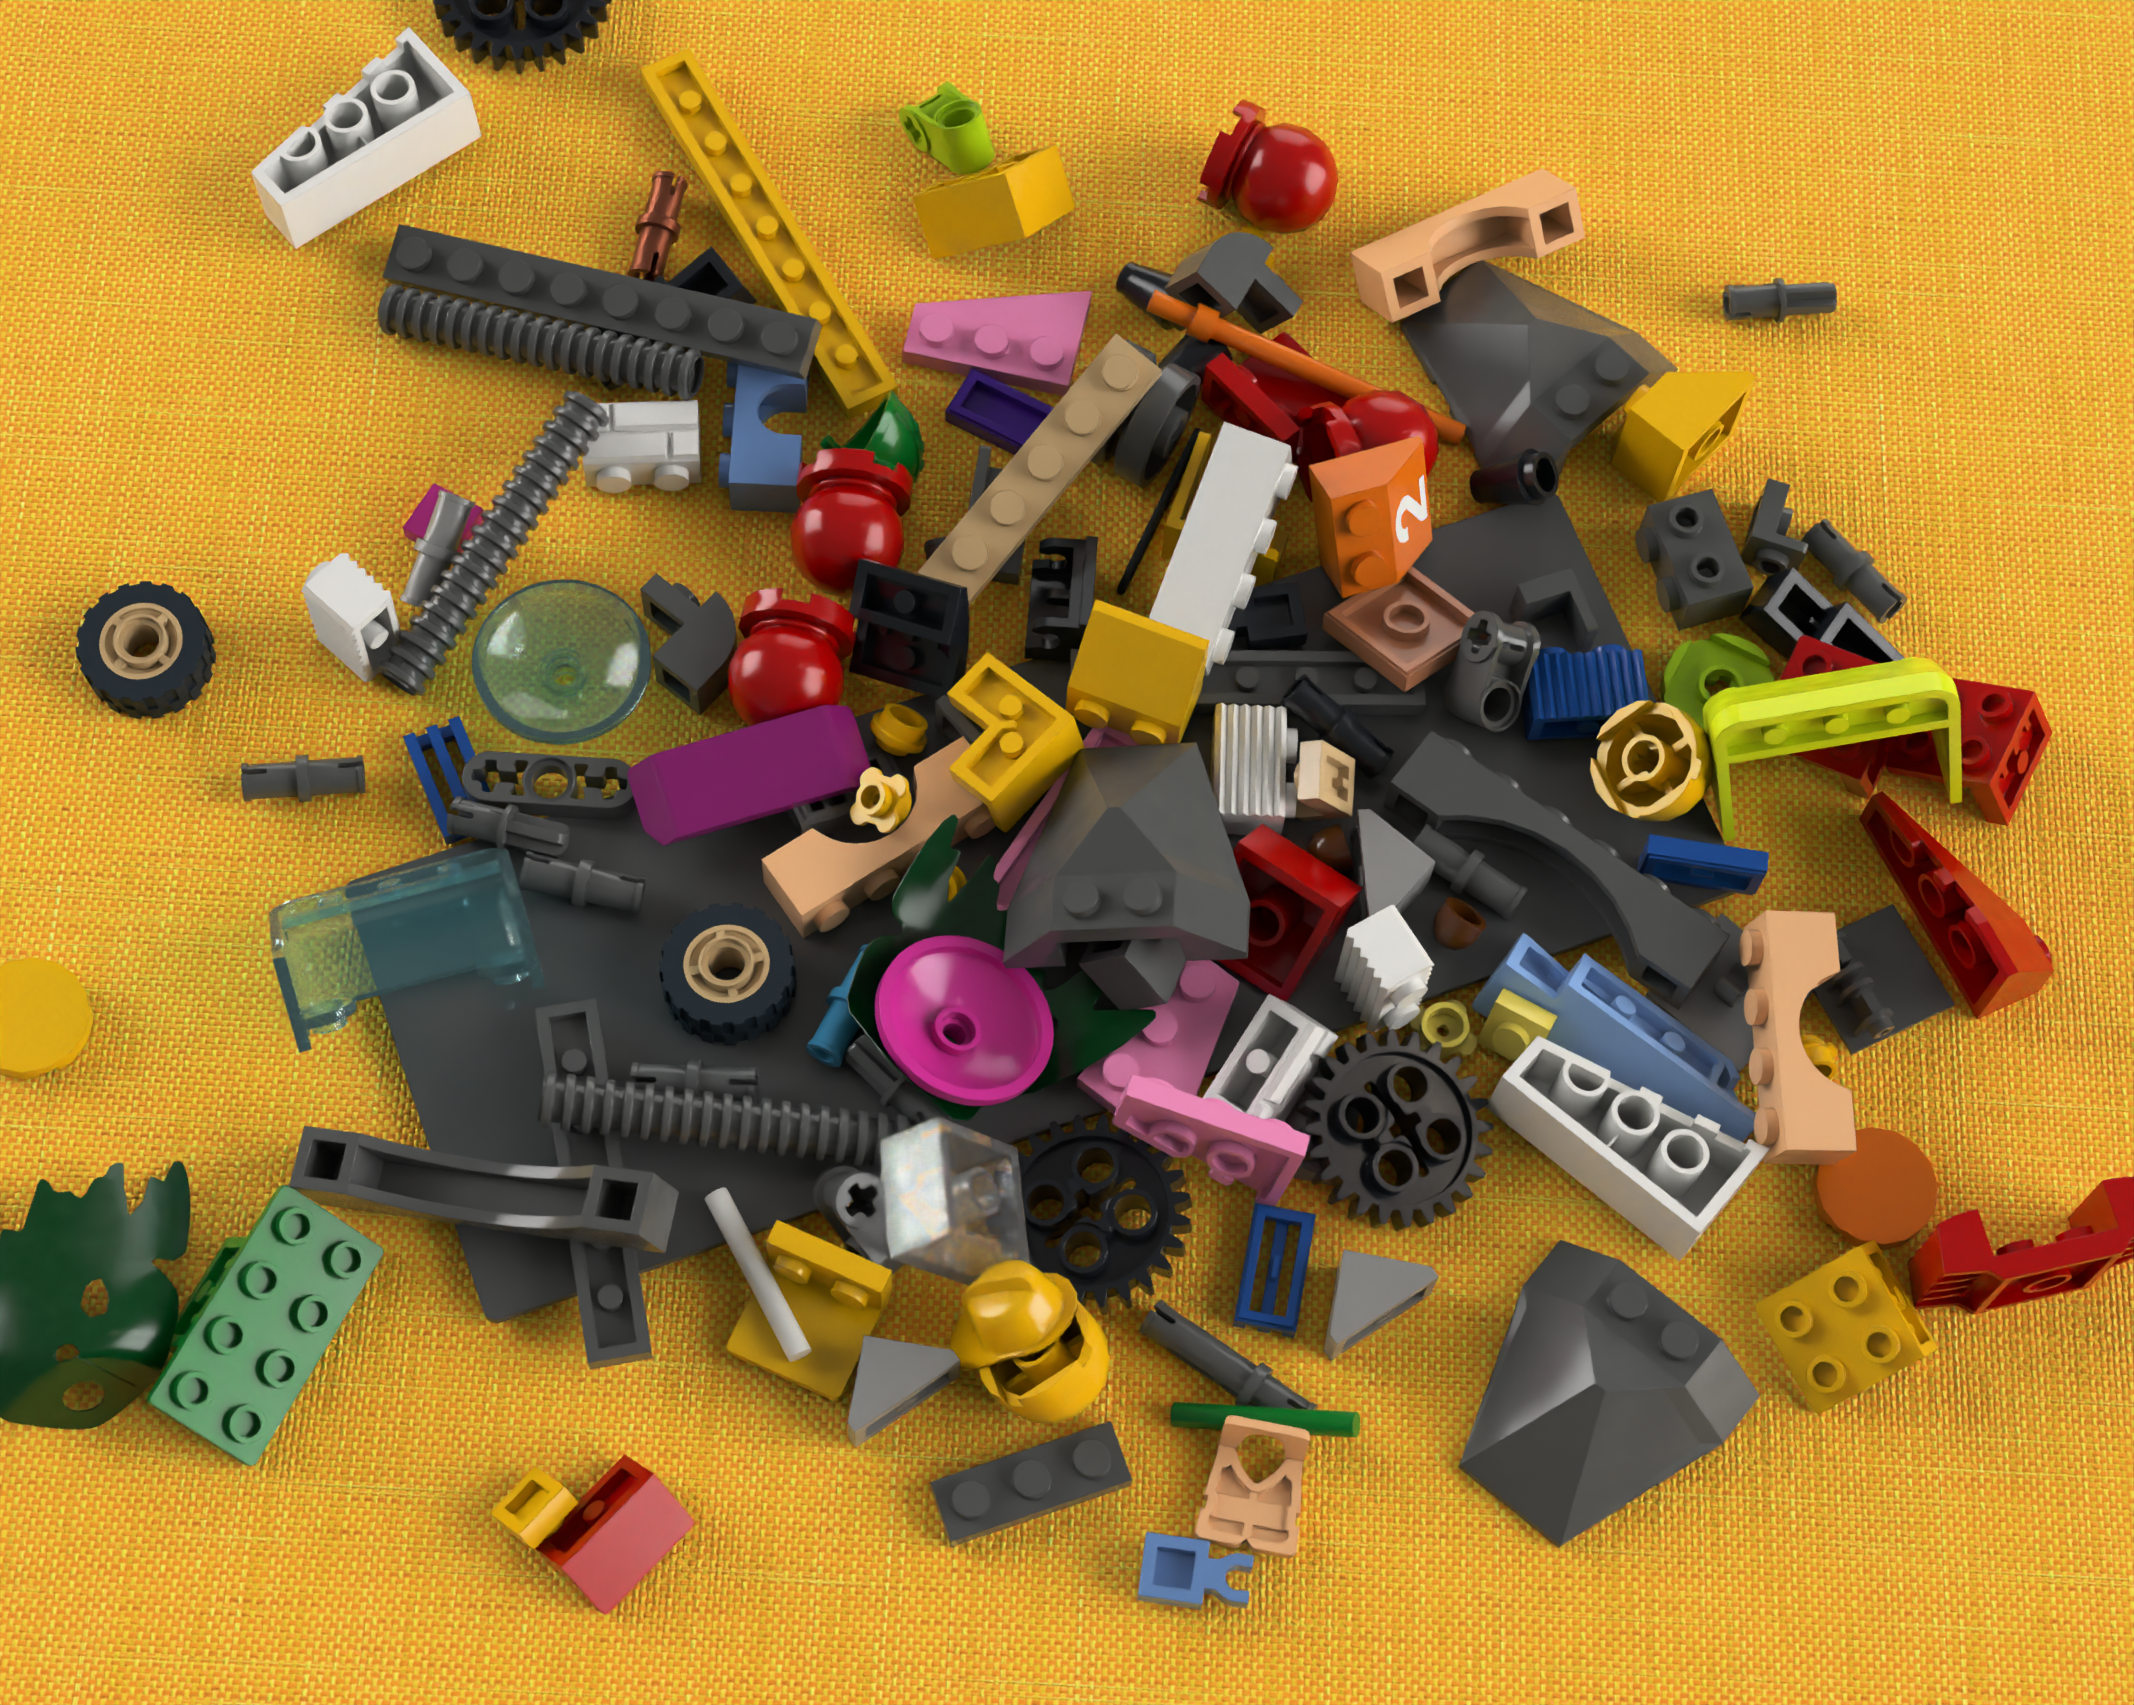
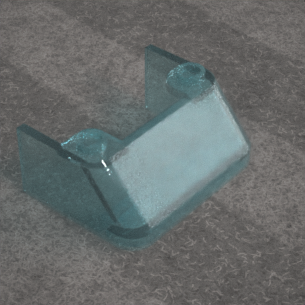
[269,848,546,1053]

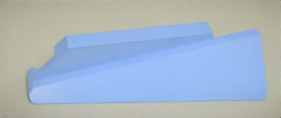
[1472,932,1756,1142]

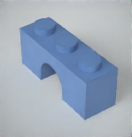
[719,362,810,513]

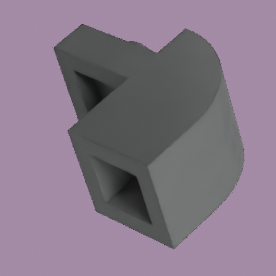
[1164,232,1303,334]
[640,573,737,715]

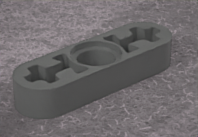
[462,751,636,820]

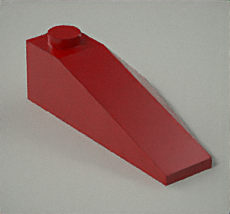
[1859,791,2055,1019]

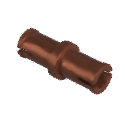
[627,171,688,281]

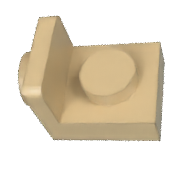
[1294,740,1355,821]

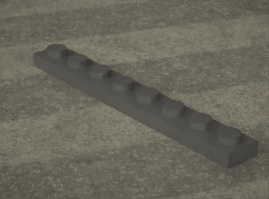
[383,224,822,380]

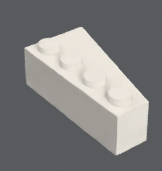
[251,27,481,249]
[1149,422,1298,676]
[1485,1036,1769,1262]

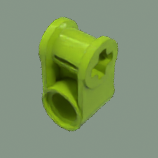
[899,81,995,174]

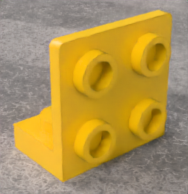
[726,1220,892,1401]
[1755,1240,1938,1414]

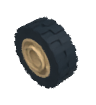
[75,581,216,719]
[659,903,797,1045]

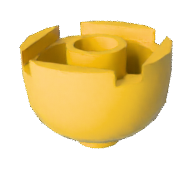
[1590,700,1713,821]
[980,1299,1110,1424]

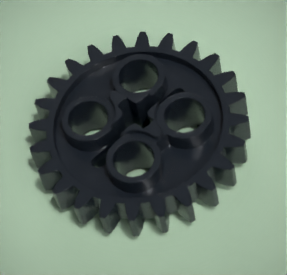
[433,0,612,74]
[1297,1029,1494,1231]
[990,1114,1192,1315]

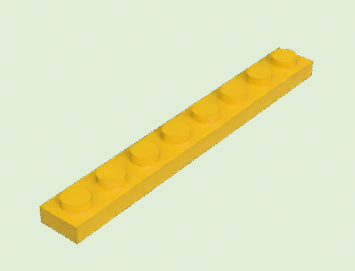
[640,48,898,421]

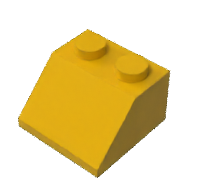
[1611,371,1756,503]
[1065,599,1210,745]

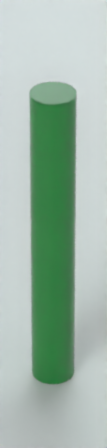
[1171,1402,1360,1438]

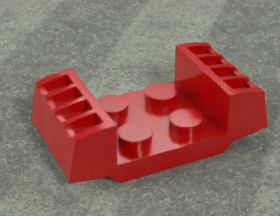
[1908,1177,2134,1315]

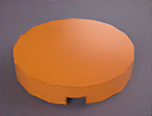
[1812,1127,1938,1250]

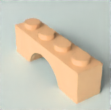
[1350,168,1585,323]
[762,736,995,938]
[1739,910,1857,1165]

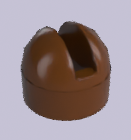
[1307,823,1354,873]
[1433,897,1486,951]

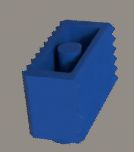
[1521,644,1649,740]

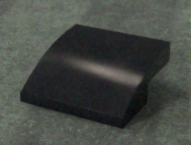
[849,558,969,699]

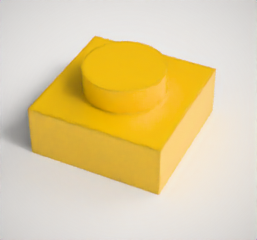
[490,1466,579,1550]

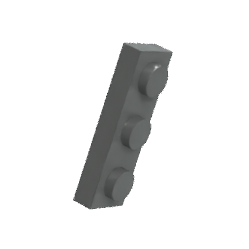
[930,1421,1132,1547]

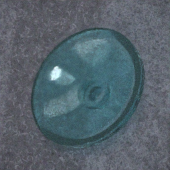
[472,579,652,745]

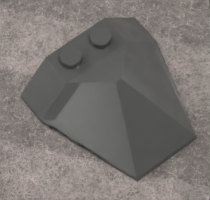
[1401,260,1678,475]
[1003,742,1250,969]
[1458,1240,1760,1548]

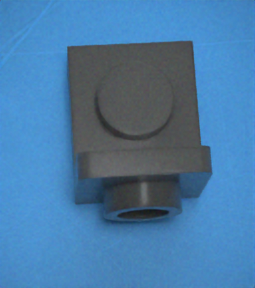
[1740,478,1808,576]

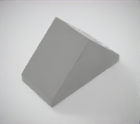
[1351,809,1436,921]
[1323,1250,1439,1361]
[848,1335,960,1448]

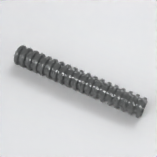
[378,284,704,400]
[378,391,609,696]
[538,1072,910,1171]

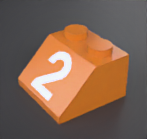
[1308,436,1433,598]

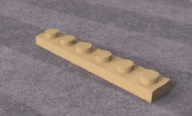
[917,333,1162,606]

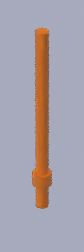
[1146,290,1466,446]

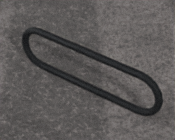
[1117,428,1202,595]

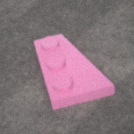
[903,291,1092,396]
[1077,960,1240,1158]
[1112,1074,1310,1207]

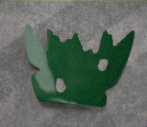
[847,814,1156,1121]
[0,1161,190,1430]

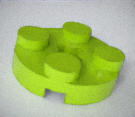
[1660,633,1778,730]

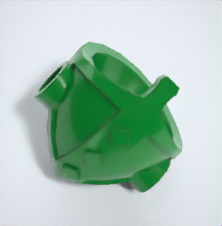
[820,390,925,484]

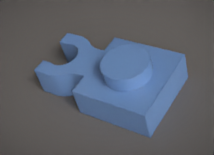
[1137,1532,1254,1610]

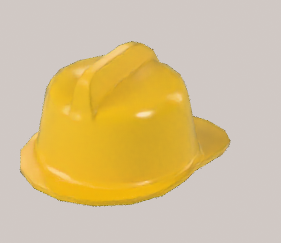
[950,1260,1077,1370]

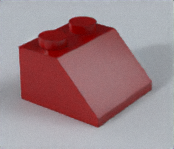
[1217,823,1363,1002]

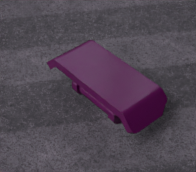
[627,705,870,846]

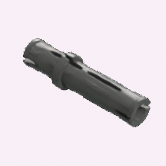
[1139,1299,1318,1410]

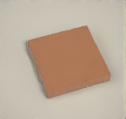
[1322,566,1488,692]

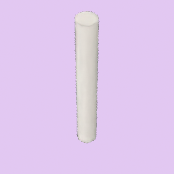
[704,1187,812,1362]

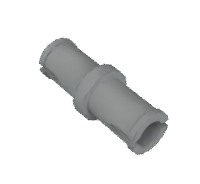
[400,490,475,608]

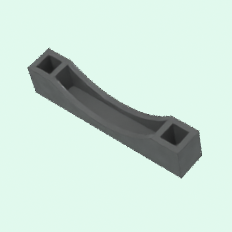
[1384,730,1730,1010]
[289,1126,679,1253]

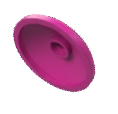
[875,935,1054,1106]

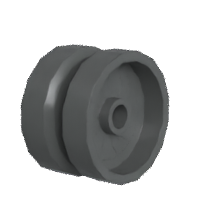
[1090,339,1201,489]

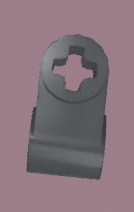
[1443,611,1541,732]
[813,1164,928,1275]

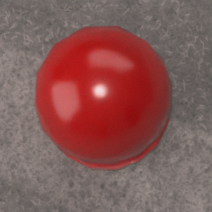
[1197,99,1338,235]
[1295,390,1439,502]
[790,448,913,599]
[727,588,856,726]

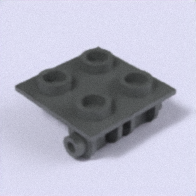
[1812,904,1955,1055]

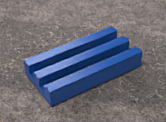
[403,716,490,845]
[1637,834,1769,896]
[1233,1203,1316,1338]

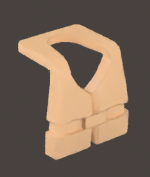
[1194,1415,1310,1559]

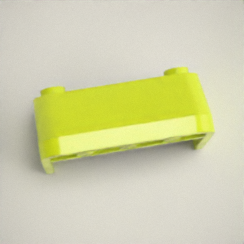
[1703,657,1962,841]

